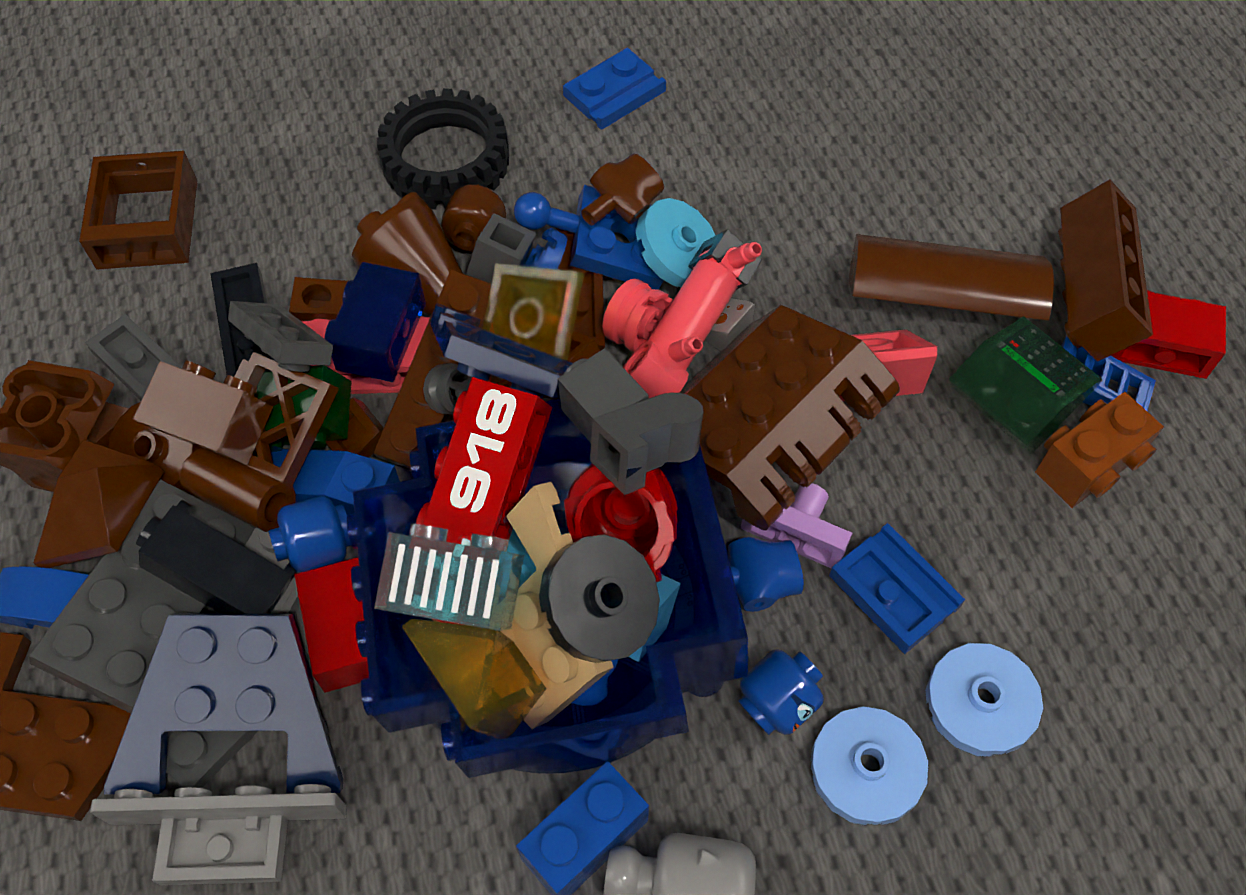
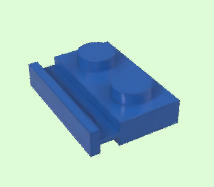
[563,47,666,130]
[829,523,965,654]

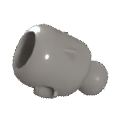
[603,833,756,895]

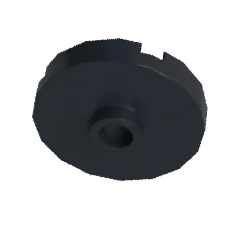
[539,534,660,663]

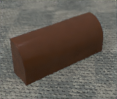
[849,234,1054,321]

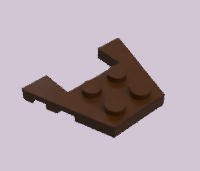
[0,632,131,821]

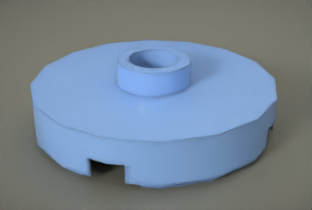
[925,643,1043,756]
[811,706,928,825]

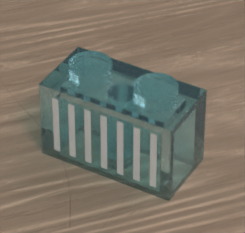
[374,523,524,631]

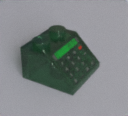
[949,316,1103,455]

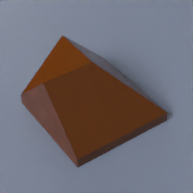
[33,440,164,568]

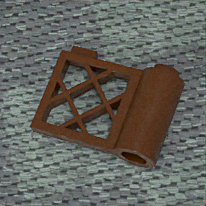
[180,352,339,532]

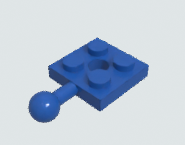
[514,185,664,289]

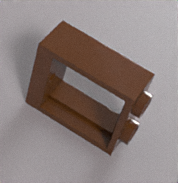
[79,151,198,270]

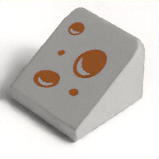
[705,298,755,351]

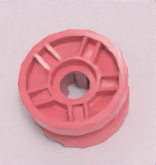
[602,279,673,353]

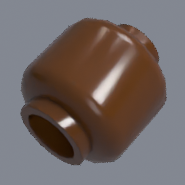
[441,185,506,253]

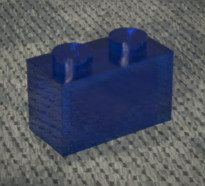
[324,262,426,382]

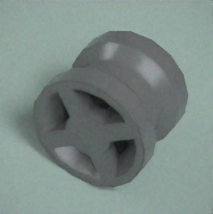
[423,363,488,415]

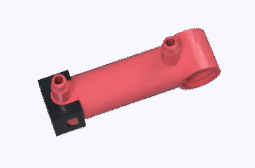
[623,229,762,398]

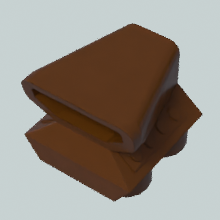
[0,360,129,492]

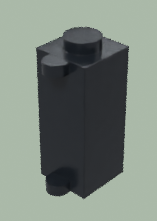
[136,500,297,614]

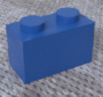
[516,761,649,895]

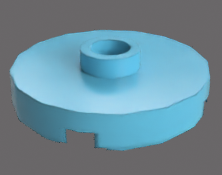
[636,198,716,287]

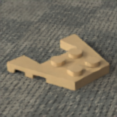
[432,482,613,729]

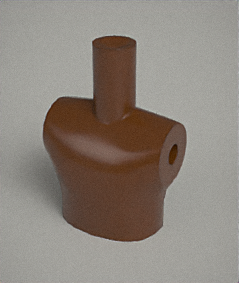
[581,154,664,226]

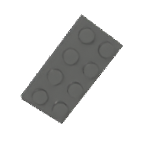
[29,479,255,714]

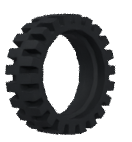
[377,88,510,210]

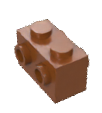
[1035,391,1164,508]

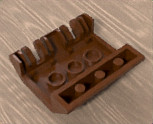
[659,305,900,530]

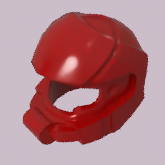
[564,463,678,583]

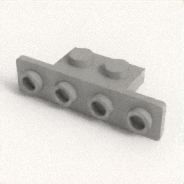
[90,784,347,885]

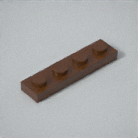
[374,269,499,475]

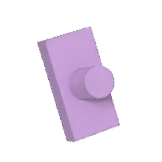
[741,483,852,568]

